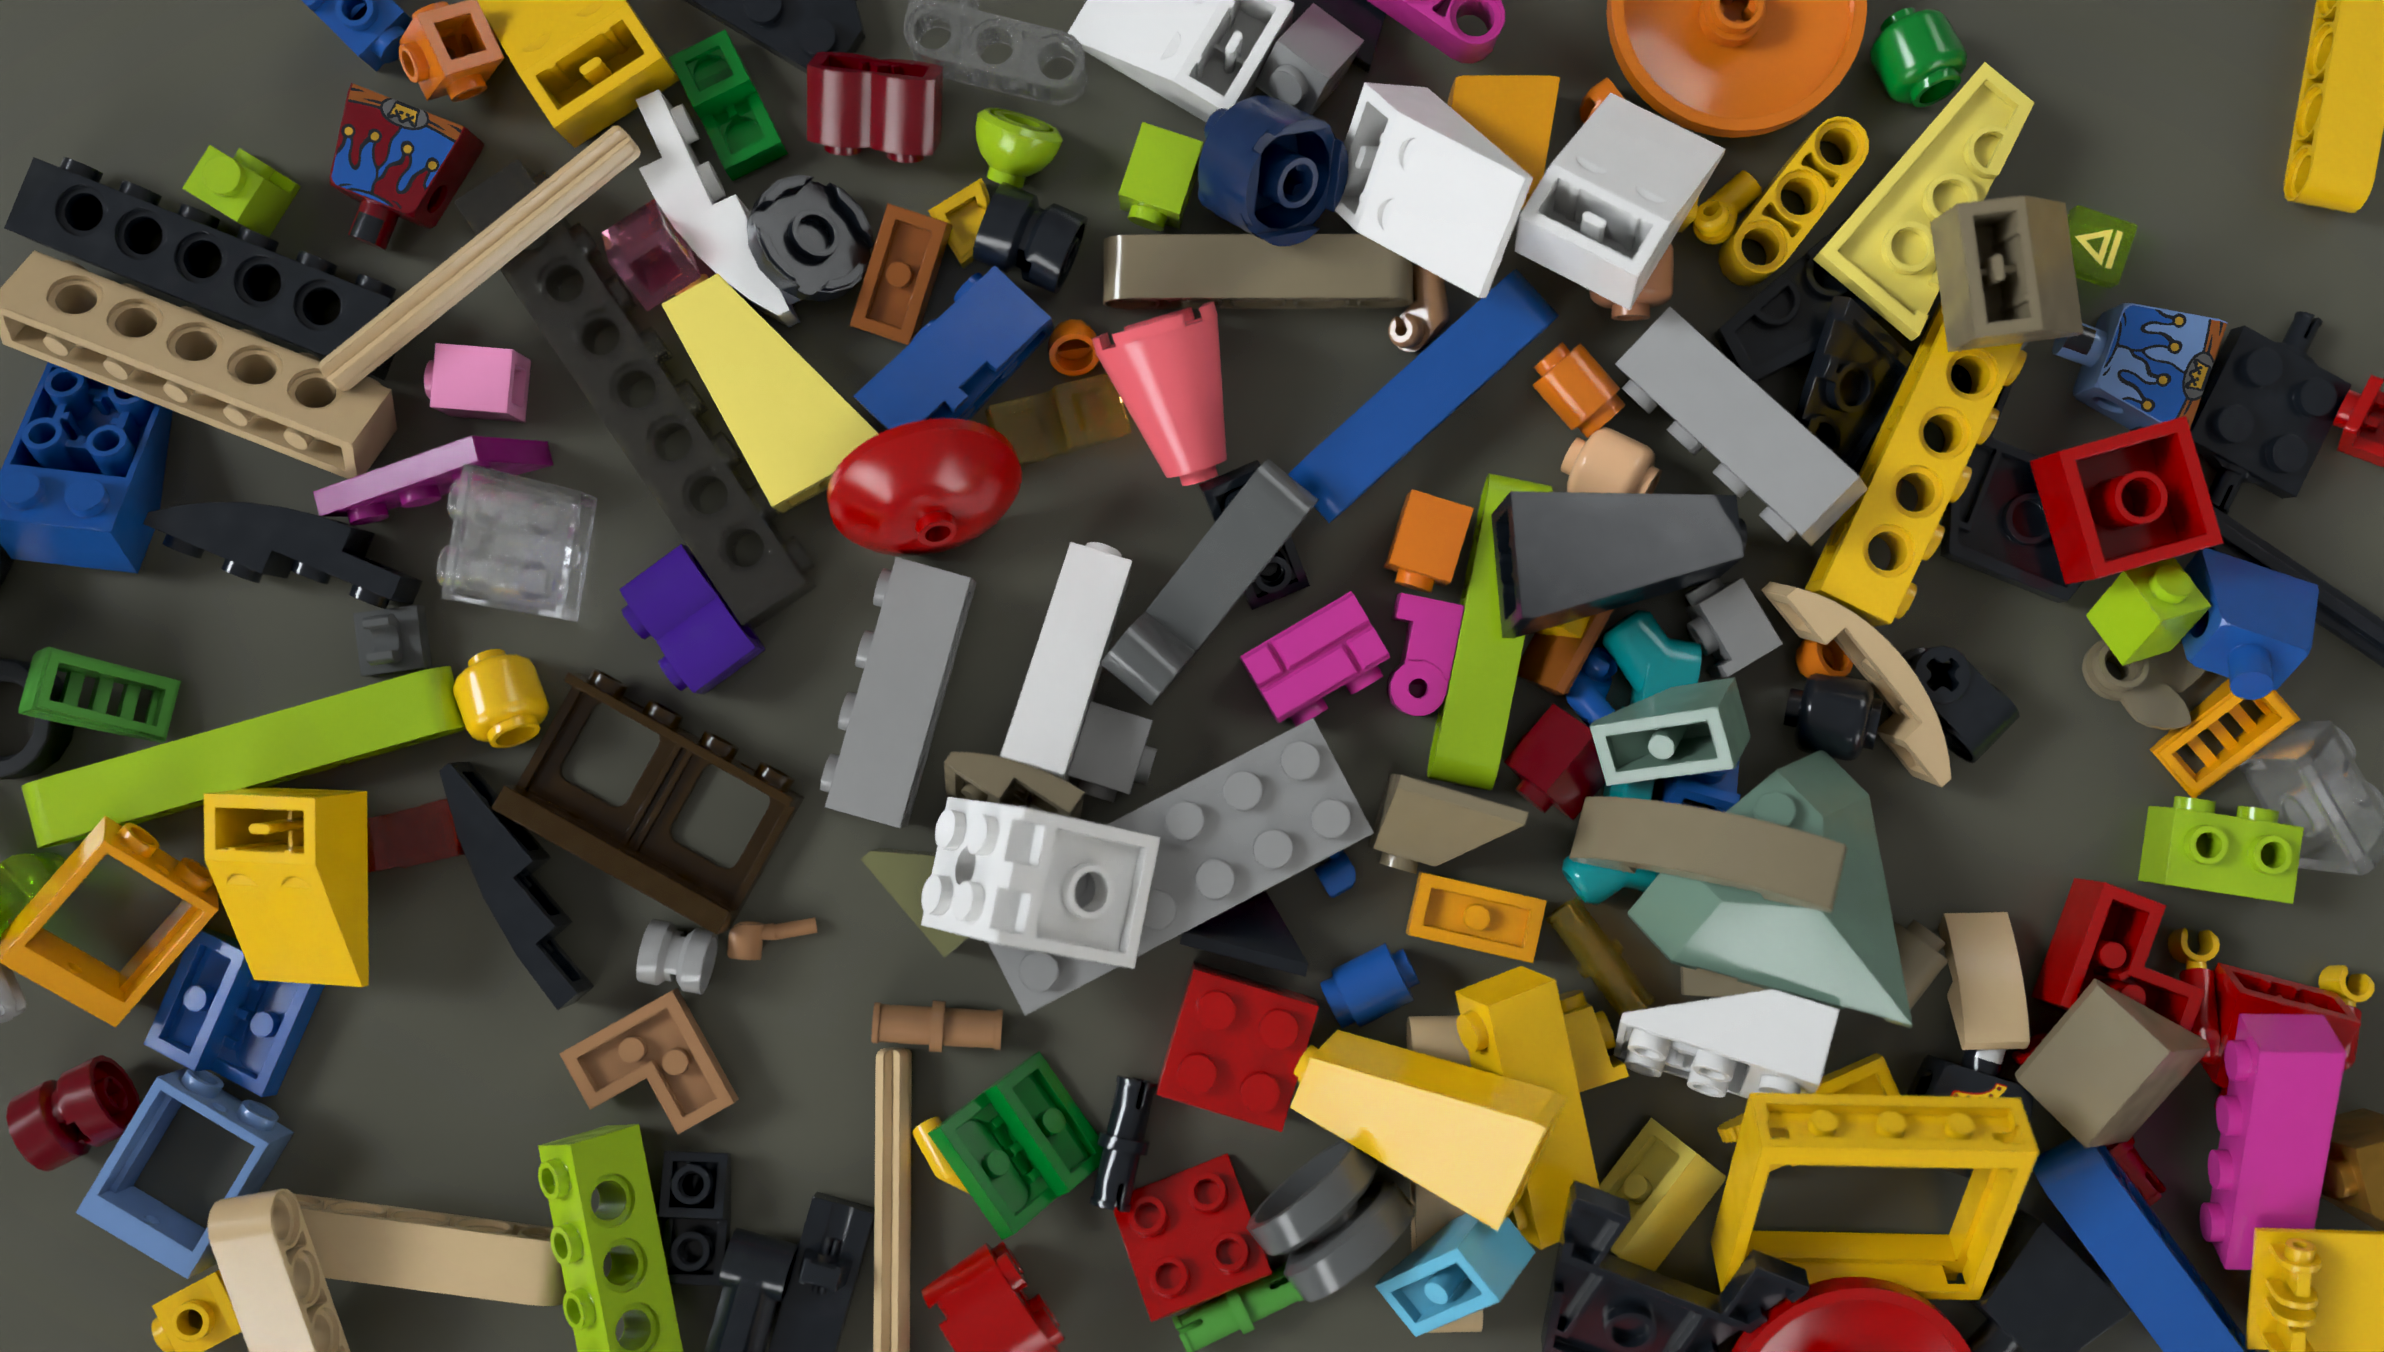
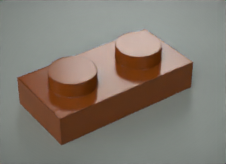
[849,203,952,345]

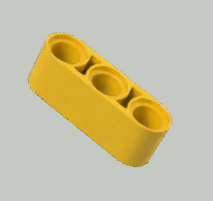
[1719,116,1869,286]

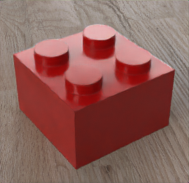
[2029,416,2223,585]
[1156,962,1319,1132]

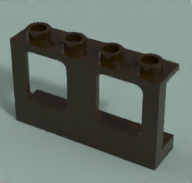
[492,669,804,935]

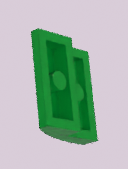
[928,1051,1103,1240]

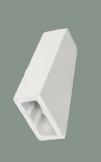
[1000,542,1132,782]

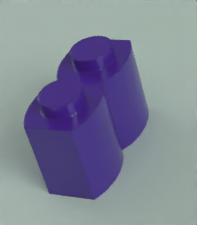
[619,544,766,695]

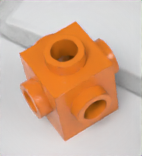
[399,0,504,102]

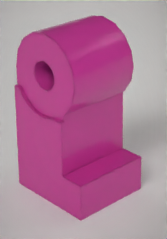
[1387,593,1464,716]

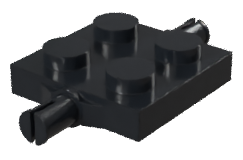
[2190,311,2352,514]

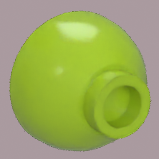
[975,107,1063,188]

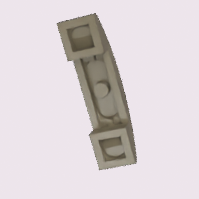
[1569,796,1847,913]

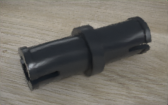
[1089,1075,1157,1212]

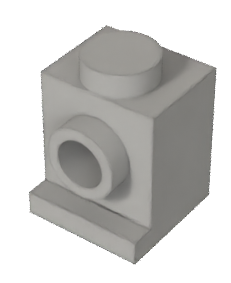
[1685,577,1783,679]

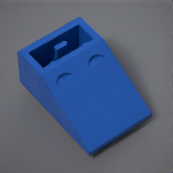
[0,362,173,574]

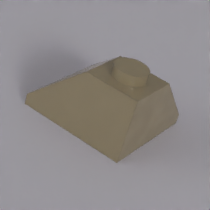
[1368,773,1529,874]

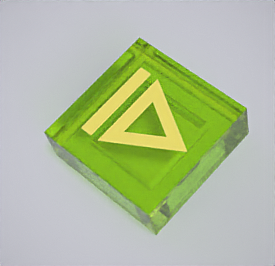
[2067,205,2138,289]

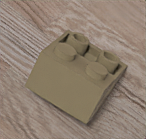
[1930,195,2083,352]

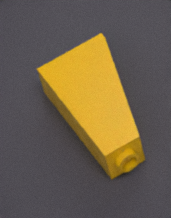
[1290,1030,1568,1231]

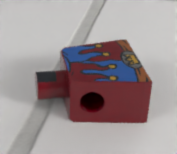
[329,83,484,251]

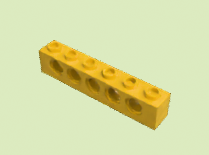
[1804,300,2027,627]

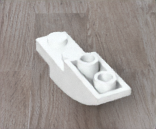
[636,89,802,327]

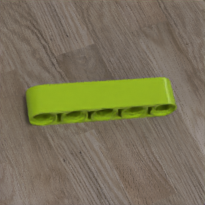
[1427,473,1553,791]

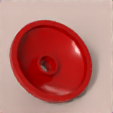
[827,418,1022,557]

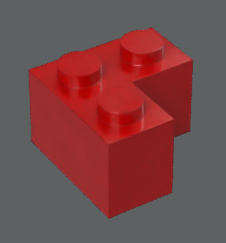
[2031,878,2206,1032]

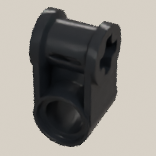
[1901,646,2020,763]

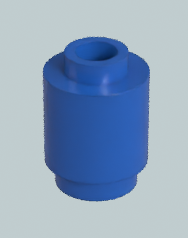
[1320,943,1420,1029]

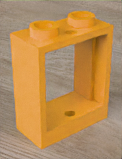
[0,816,219,1028]

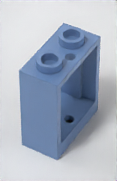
[76,1068,294,1279]

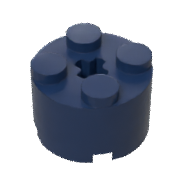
[1198,95,1348,246]

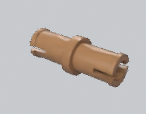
[871,1000,1003,1052]

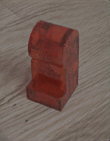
[367,798,465,873]

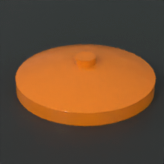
[1606,0,1867,138]

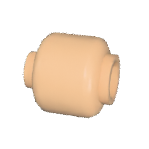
[1561,427,1662,494]

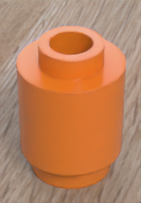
[1532,342,1626,438]

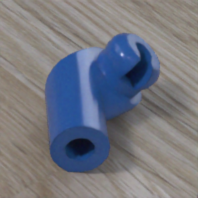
[1566,647,1618,728]

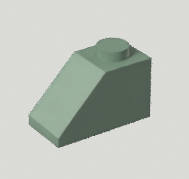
[1590,677,1751,786]

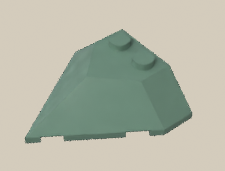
[1627,750,1913,1028]

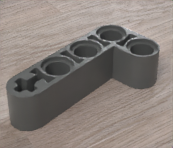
[1100,459,1319,705]

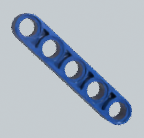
[1288,269,1559,523]
[2033,1137,2256,1352]

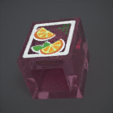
[602,198,701,312]

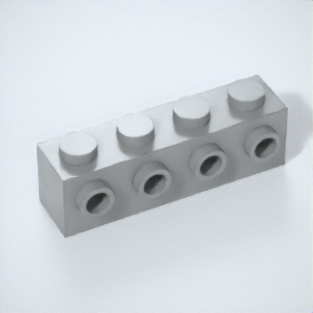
[1615,307,1868,546]
[820,557,977,828]

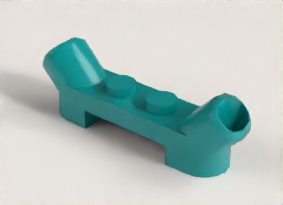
[1562,609,1702,906]

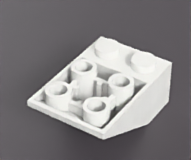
[1065,0,1295,122]
[1335,82,1533,298]
[1515,92,1726,310]
[1613,989,1839,1099]

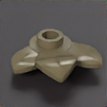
[2082,639,2206,730]

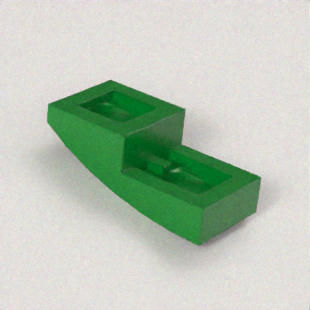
[669,29,788,181]

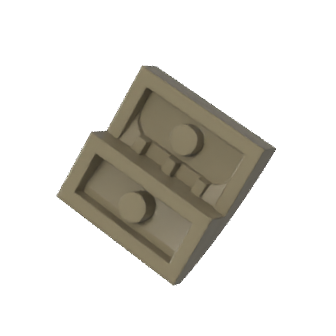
[944,752,1084,820]

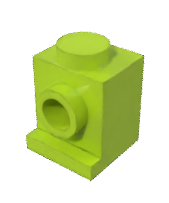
[182,145,301,238]

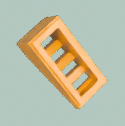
[2149,678,2300,798]

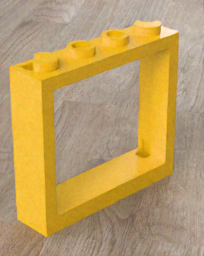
[1710,1092,2039,1300]

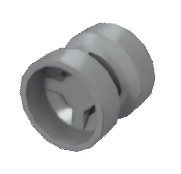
[636,919,718,995]

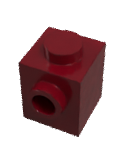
[1504,703,1606,820]

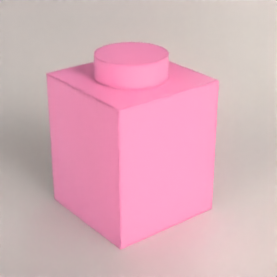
[424,343,531,422]

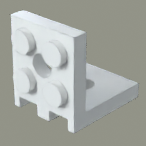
[921,797,1160,969]

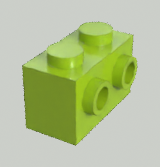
[2138,796,2304,904]

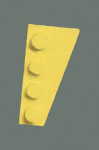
[1813,62,2035,341]

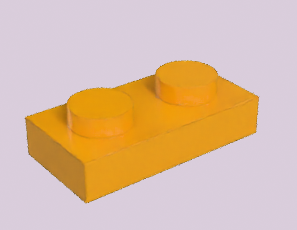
[1406,871,1547,963]

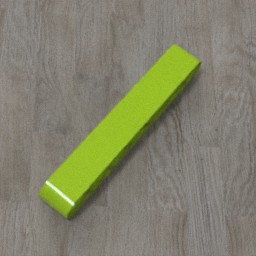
[21,666,466,849]

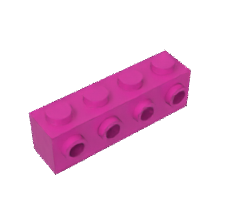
[2200,1014,2346,1270]

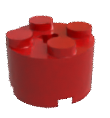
[921,1241,1065,1352]

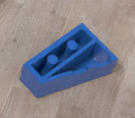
[854,266,1054,430]

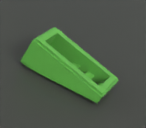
[18,647,181,743]

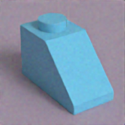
[1375,1213,1536,1337]

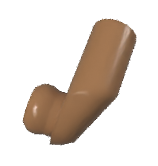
[1388,265,1449,352]

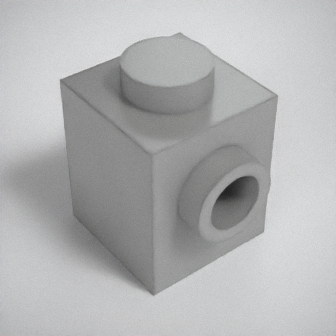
[1254,3,1364,115]
[1068,701,1157,802]

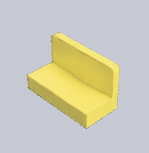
[1599,1118,1726,1271]

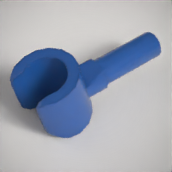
[1314,849,1356,898]

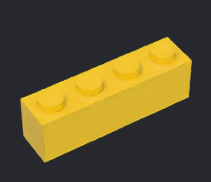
[1455,966,1600,1250]

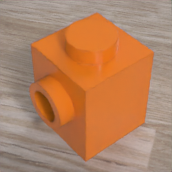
[1384,489,1474,593]

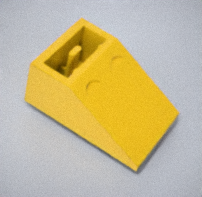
[477,0,679,148]
[204,787,369,987]

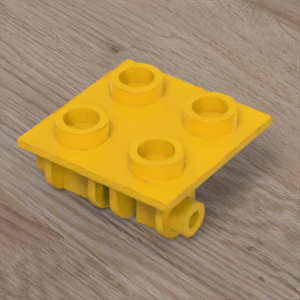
[2245,1228,2384,1352]

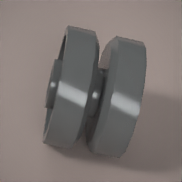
[1246,1139,1415,1302]

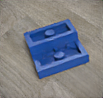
[144,927,325,1097]

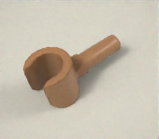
[727,917,818,960]

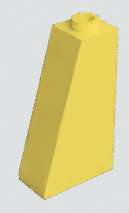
[661,273,879,513]

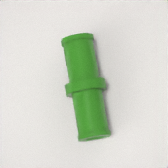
[1172,1261,1304,1352]

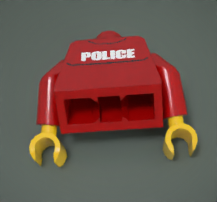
[2168,927,2375,1109]

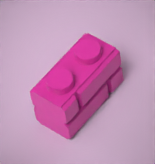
[1239,591,1391,727]

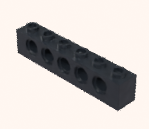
[4,157,396,380]

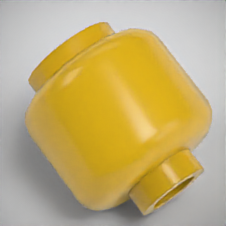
[453,649,549,748]

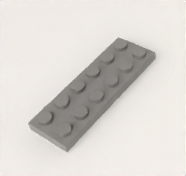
[988,718,1374,1015]

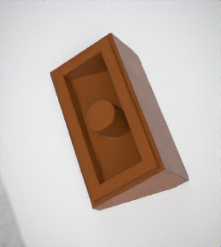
[1517,609,1613,696]

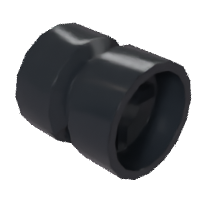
[973,182,1088,294]

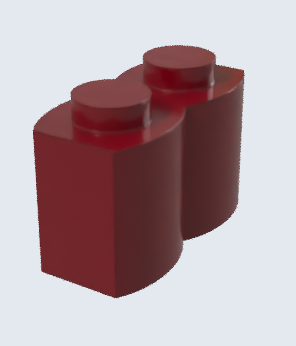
[807,52,943,163]

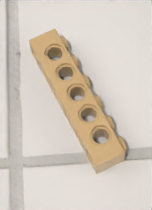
[0,250,397,479]

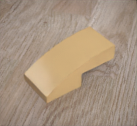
[1938,912,2030,1050]

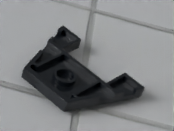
[1940,364,2144,603]
[1541,1180,1810,1352]

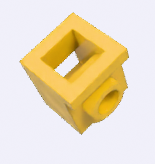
[1559,990,1629,1092]
[151,1270,242,1352]

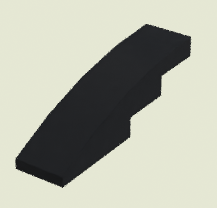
[439,762,594,1010]

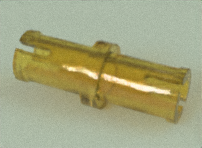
[1545,895,1656,1020]

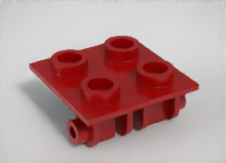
[1113,1153,1272,1322]

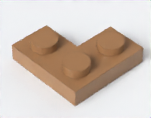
[559,988,739,1135]

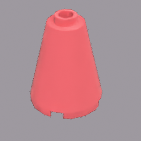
[1092,302,1227,486]

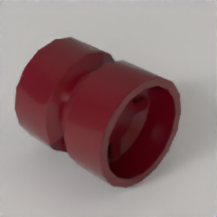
[6,1055,141,1172]

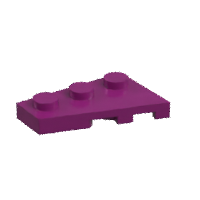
[313,436,554,526]

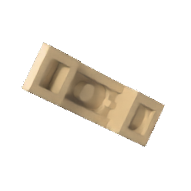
[1761,581,1951,787]

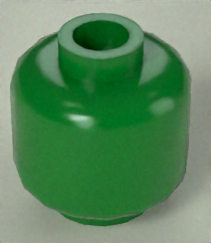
[1870,8,1967,107]

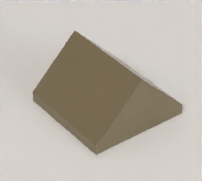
[2015,979,2210,1148]

